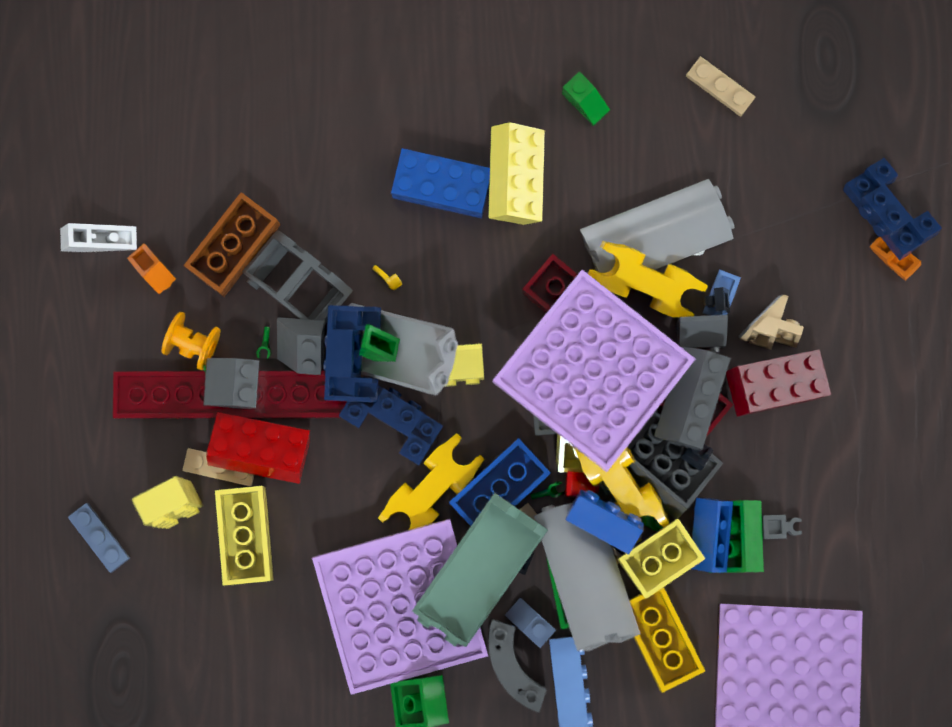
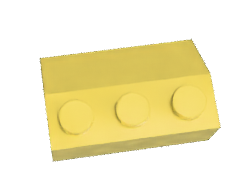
[617,519,705,599]

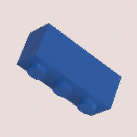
[566,489,644,554]
[691,498,733,573]

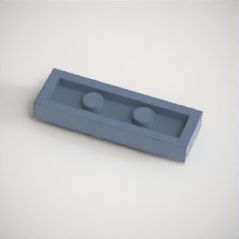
[68,503,130,573]

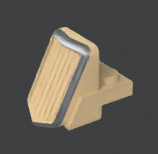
[739,295,804,349]

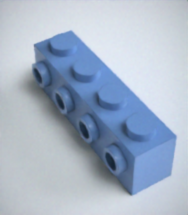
[549,636,593,727]

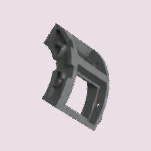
[242,230,353,325]
[489,619,547,713]

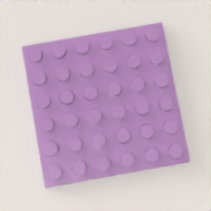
[492,270,695,472]
[312,519,488,695]
[715,604,863,727]

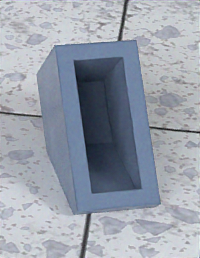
[505,598,556,648]

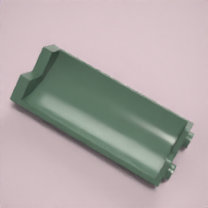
[412,493,548,647]

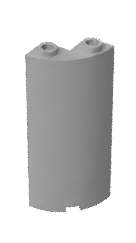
[580,179,734,287]
[349,303,458,395]
[534,501,640,651]

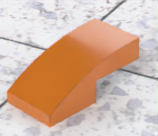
[870,237,921,281]

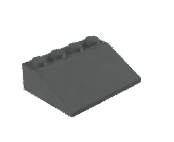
[627,407,723,520]

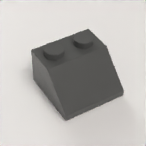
[676,315,728,353]
[277,317,324,375]
[203,358,259,409]

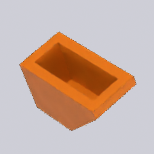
[127,243,176,294]

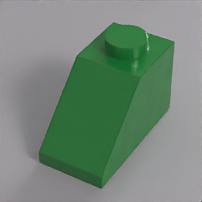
[562,71,610,126]
[359,325,400,362]

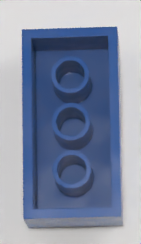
[391,148,490,218]
[449,438,551,526]

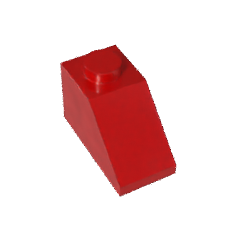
[565,471,599,498]

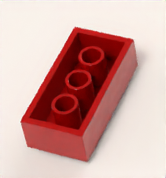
[206,412,310,484]

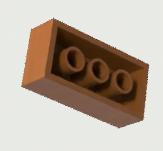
[183,192,281,297]

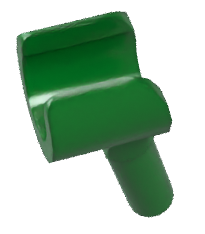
[256,327,272,359]
[531,481,565,500]

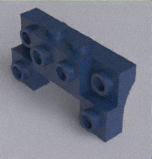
[843,158,942,260]
[324,305,381,402]
[339,377,443,466]

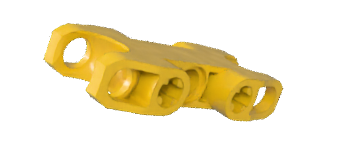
[588,241,708,318]
[378,433,485,530]
[574,447,669,543]

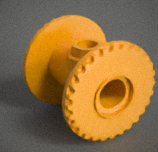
[161,312,221,370]

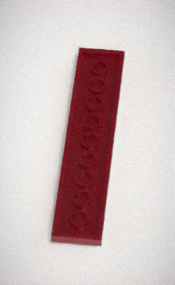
[113,371,347,419]

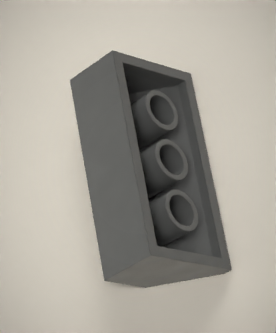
[654,346,730,451]

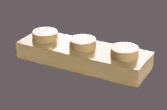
[686,56,756,117]
[182,448,254,487]

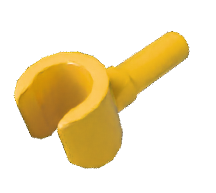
[372,265,402,290]

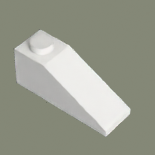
[60,223,137,252]

